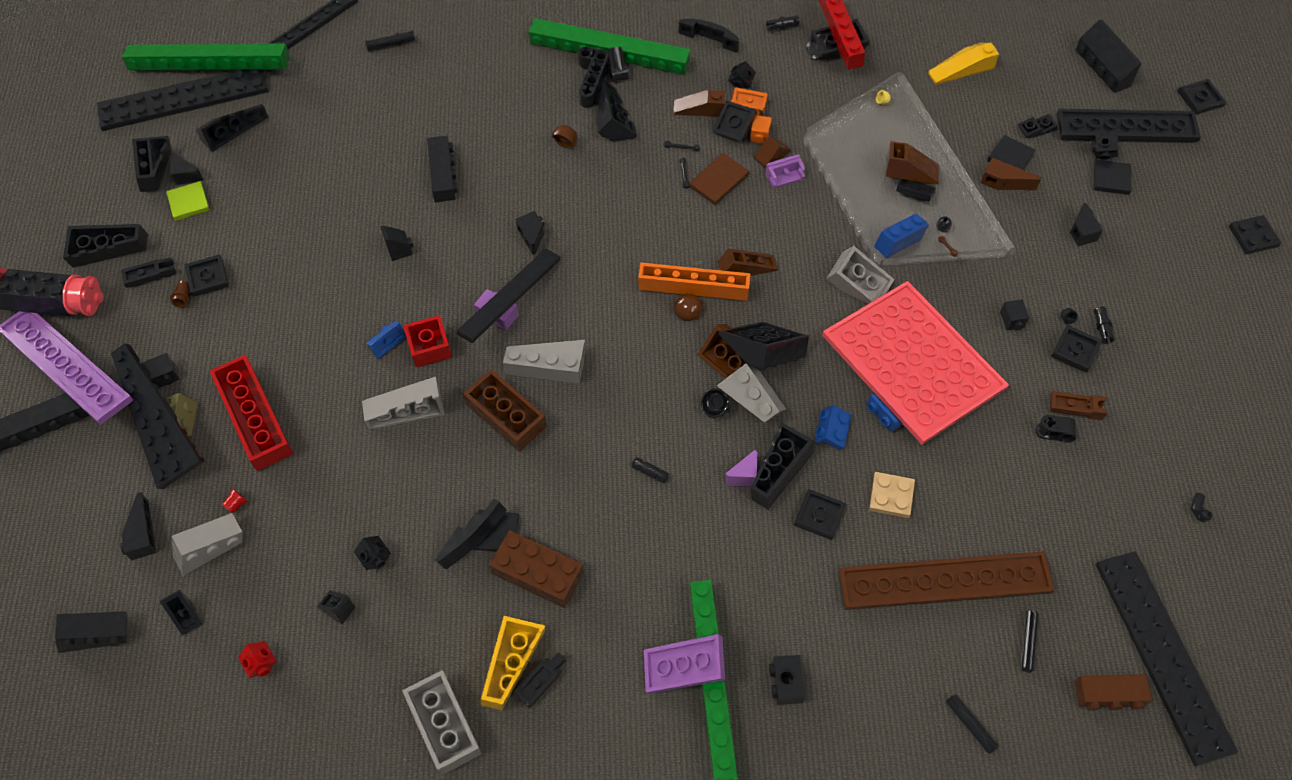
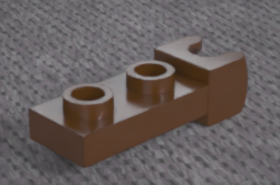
[1050,391,1108,420]

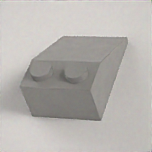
[826,246,895,304]

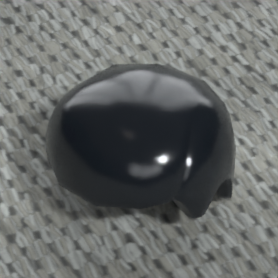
[701,388,730,418]

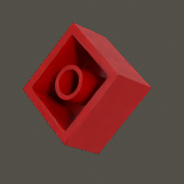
[403,315,452,367]

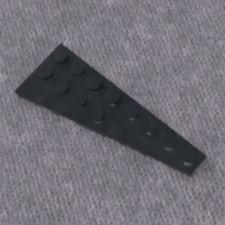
[111,343,205,489]

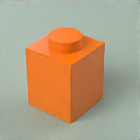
[750,115,772,144]

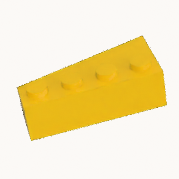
[481,616,545,711]

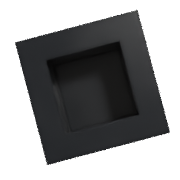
[1000,299,1029,330]

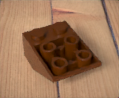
[886,141,939,185]

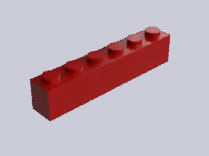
[818,0,865,70]

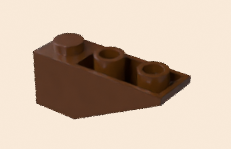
[981,158,1042,190]

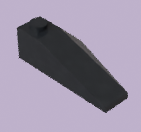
[596,80,637,141]

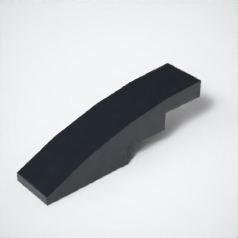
[435,498,507,569]

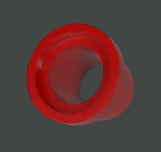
[222,488,248,514]

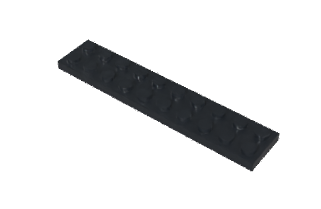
[97,69,268,131]
[1096,551,1238,767]

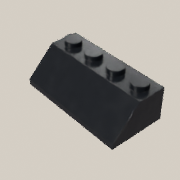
[1076,19,1142,93]

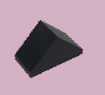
[171,153,204,185]
[160,589,202,635]
[317,590,356,624]

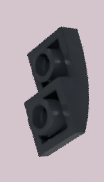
[1018,114,1057,138]

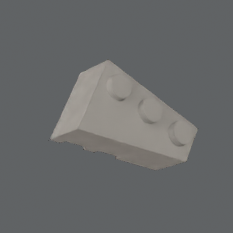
[717,363,786,422]
[172,513,242,576]

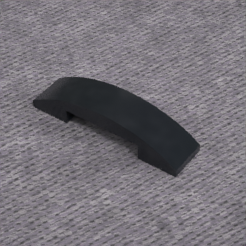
[678,19,739,53]

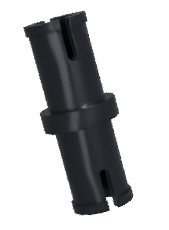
[766,15,800,31]
[1094,306,1115,344]

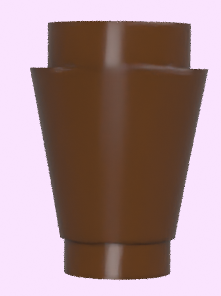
[170,281,190,308]

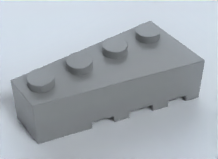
[362,377,445,430]

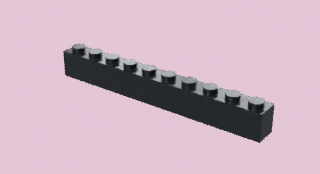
[0,353,180,453]

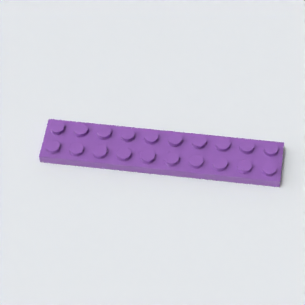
[0,311,133,425]

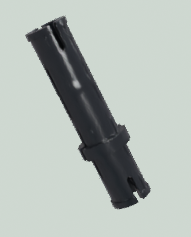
[366,30,416,51]

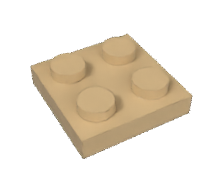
[869,472,915,518]

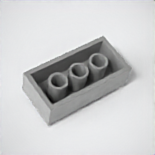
[402,670,482,776]

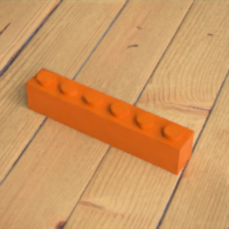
[638,263,751,301]

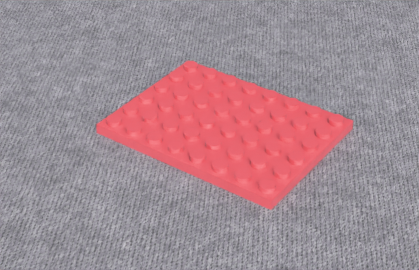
[822,281,1009,445]

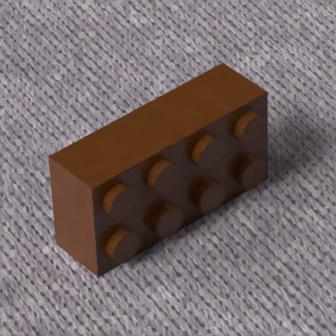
[463,369,547,451]
[489,530,584,608]

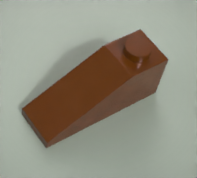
[673,90,725,117]
[718,248,778,276]

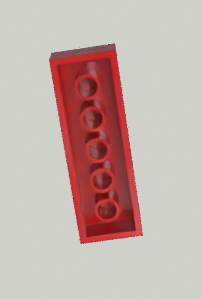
[210,354,294,471]

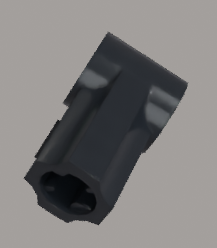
[607,47,629,82]

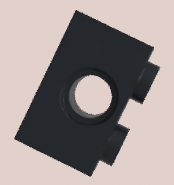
[769,655,805,705]

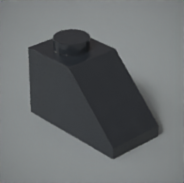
[515,211,545,255]
[380,226,414,261]

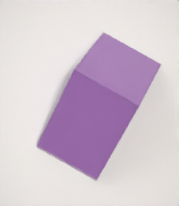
[725,450,757,487]

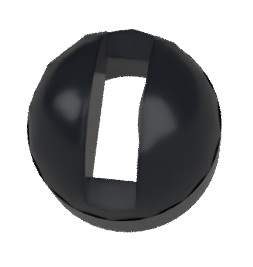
[937,216,952,232]
[1060,308,1078,324]

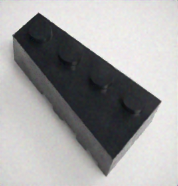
[63,224,148,268]
[751,422,814,510]

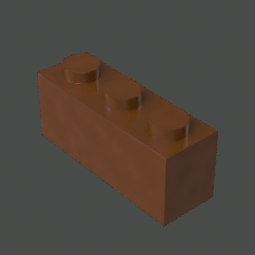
[1074,675,1152,711]

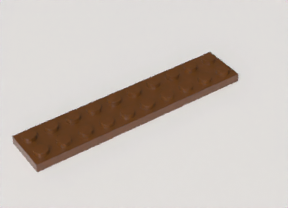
[839,551,1054,610]

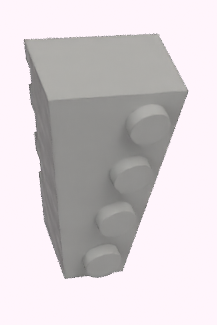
[503,340,586,383]

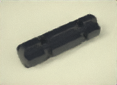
[632,457,669,483]

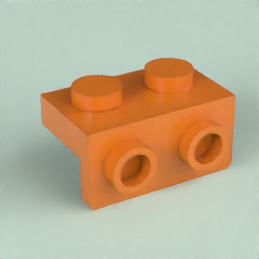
[731,87,768,116]

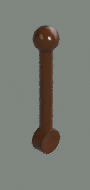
[938,236,958,257]

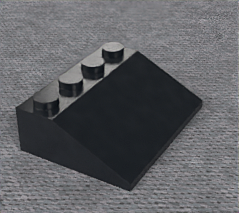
[719,321,809,370]

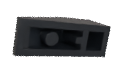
[120,492,156,560]

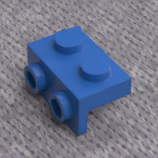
[866,394,903,433]
[814,405,851,450]

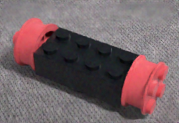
[0,267,104,316]

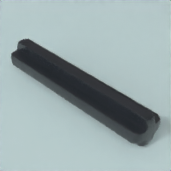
[1020,610,1038,673]
[946,694,998,754]

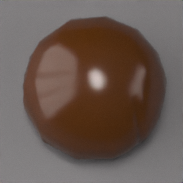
[552,125,578,149]
[674,293,703,321]

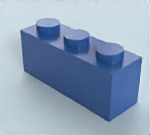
[874,213,929,258]

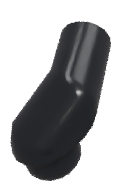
[1191,493,1212,522]

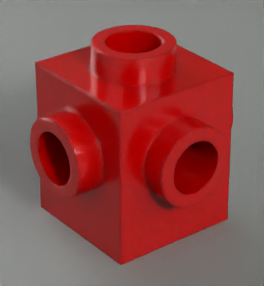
[238,641,277,678]

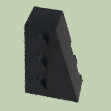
[132,136,172,192]
[55,611,127,653]

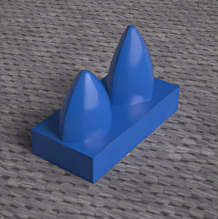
[367,320,406,359]

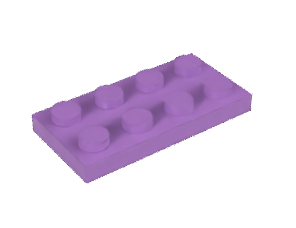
[644,634,725,694]

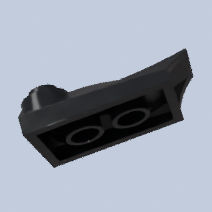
[806,18,869,59]

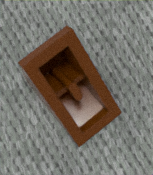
[754,137,791,169]

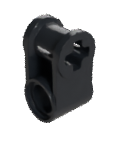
[1035,415,1076,443]

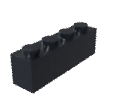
[427,135,458,203]

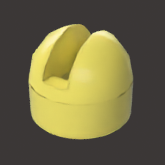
[876,90,891,105]

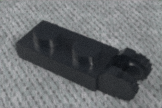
[121,258,176,288]

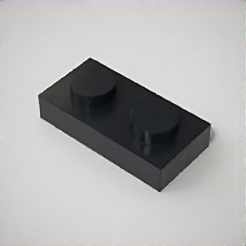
[896,179,936,202]

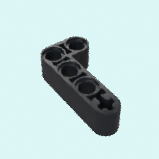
[578,47,609,108]

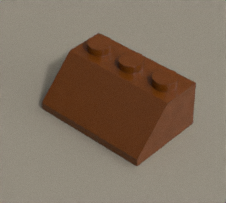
[697,324,760,378]

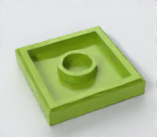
[166,181,210,221]

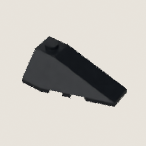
[195,104,268,152]

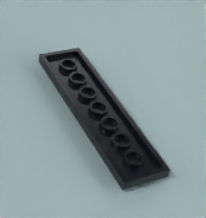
[1056,109,1201,142]

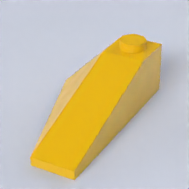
[928,43,999,85]

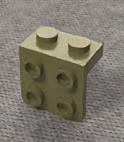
[165,393,198,437]

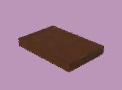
[689,153,749,205]

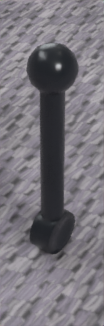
[664,141,700,151]
[679,158,689,189]

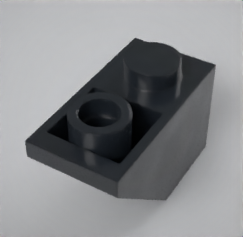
[1070,203,1103,246]

